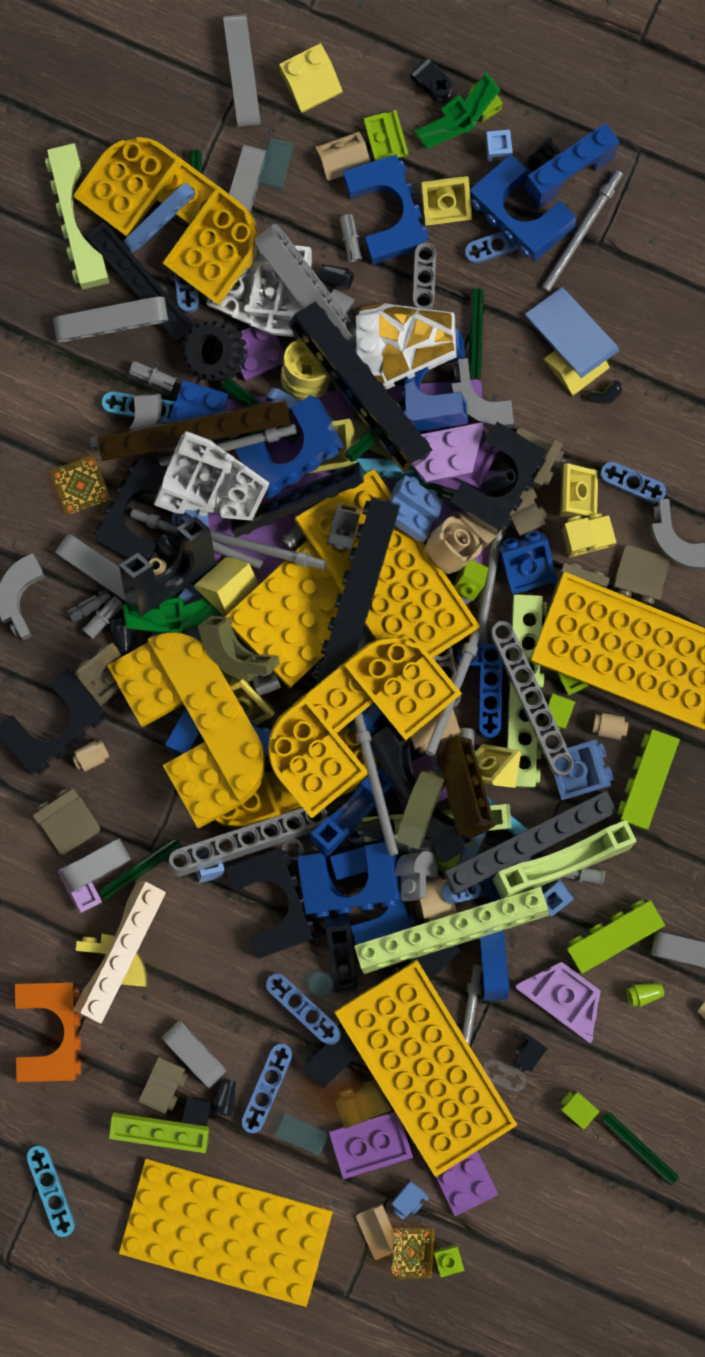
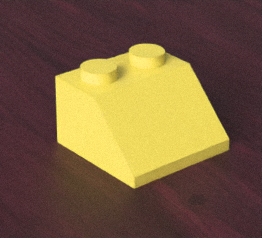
[279,43,343,113]

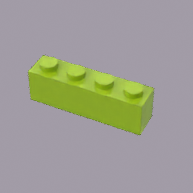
[617,729,680,831]
[566,899,665,974]

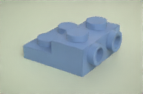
[389,475,443,543]
[554,740,613,800]

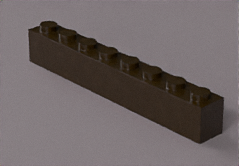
[97,398,291,461]

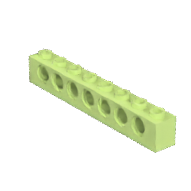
[507,595,547,788]
[355,887,549,974]

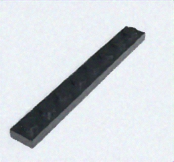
[443,791,617,894]

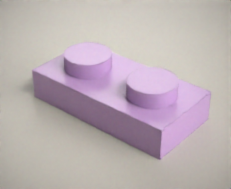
[58,862,102,914]

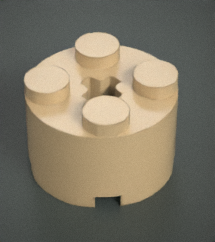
[424,516,482,574]
[413,875,457,923]

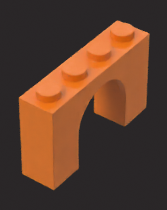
[15,982,82,1082]

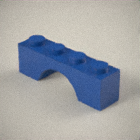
[310,767,395,857]

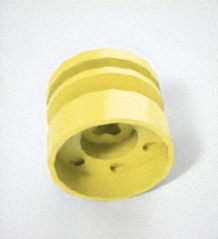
[281,339,330,400]

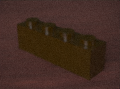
[436,735,495,838]

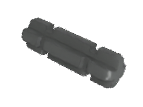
[67,589,112,622]

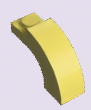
[76,934,147,987]

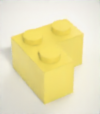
[561,514,617,558]

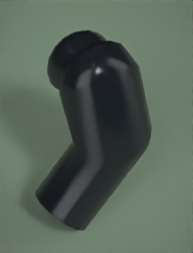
[589,380,622,404]

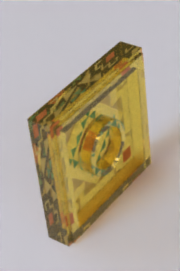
[50,455,111,516]
[391,1227,435,1279]

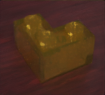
[335,1079,391,1129]

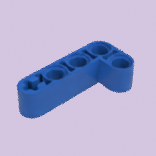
[456,644,502,739]
[477,902,509,1001]

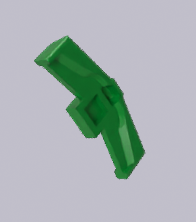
[413,72,500,150]
[123,597,221,633]

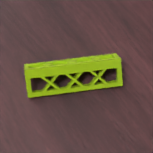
[109,1113,210,1153]

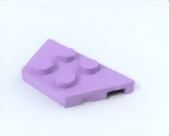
[414,422,484,483]
[515,962,601,1043]

